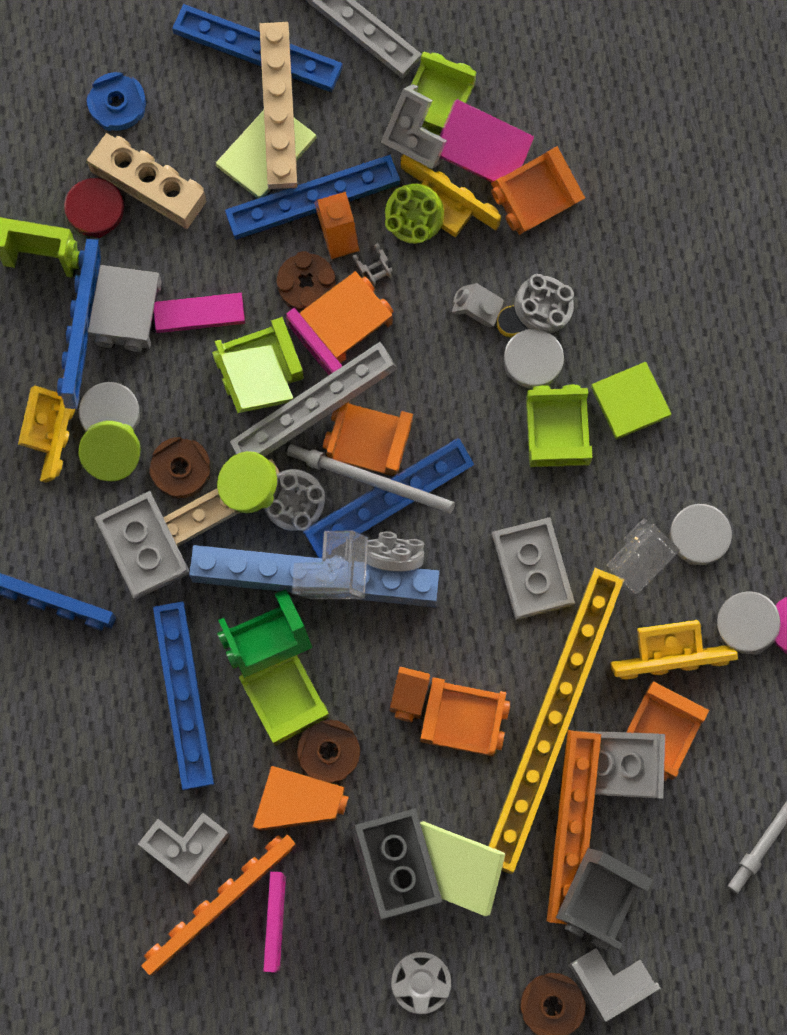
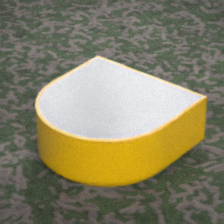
[497,305,529,338]

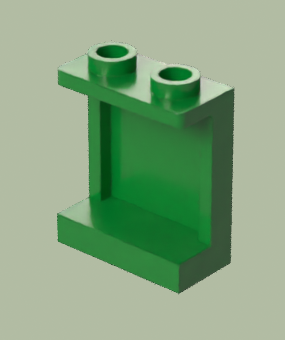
[217,589,313,678]

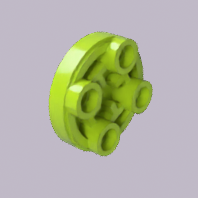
[385,184,444,244]
[79,421,141,481]
[217,451,277,513]

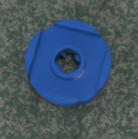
[87,72,146,131]

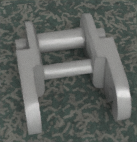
[352,243,393,286]

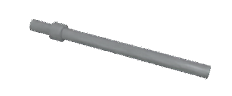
[287,444,455,513]
[727,801,787,894]

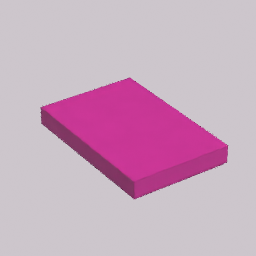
[440,99,534,182]
[263,871,286,973]

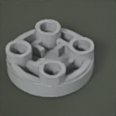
[514,274,574,333]
[504,329,564,389]
[79,382,140,431]
[264,469,325,531]
[670,504,732,566]
[362,532,424,571]
[717,592,781,655]

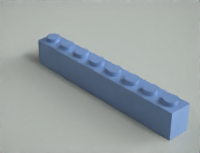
[189,545,439,607]

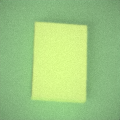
[216,110,317,199]
[420,821,506,916]

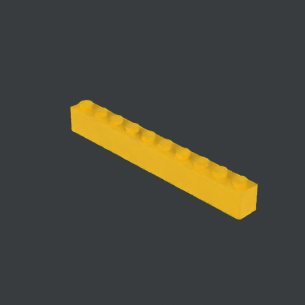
[488,568,624,874]

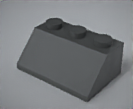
[350,808,443,922]

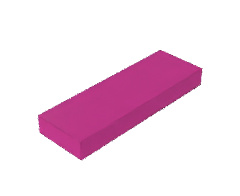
[154,293,245,333]
[286,308,343,375]

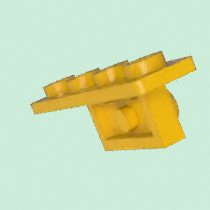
[401,154,501,238]
[18,377,75,483]
[610,620,738,679]

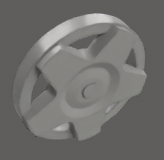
[391,952,451,1014]

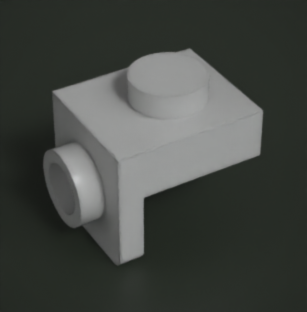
[452,283,504,327]

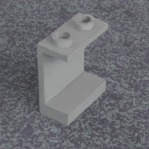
[88,265,162,352]

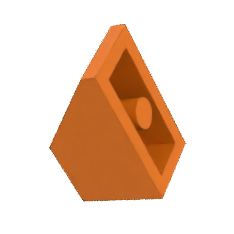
[314,192,359,259]
[390,667,430,722]

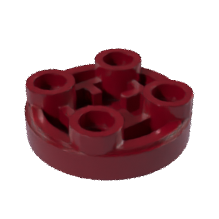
[64,178,124,238]

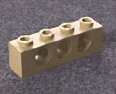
[87,133,206,229]

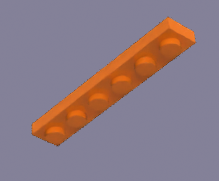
[547,730,601,924]
[141,835,297,976]

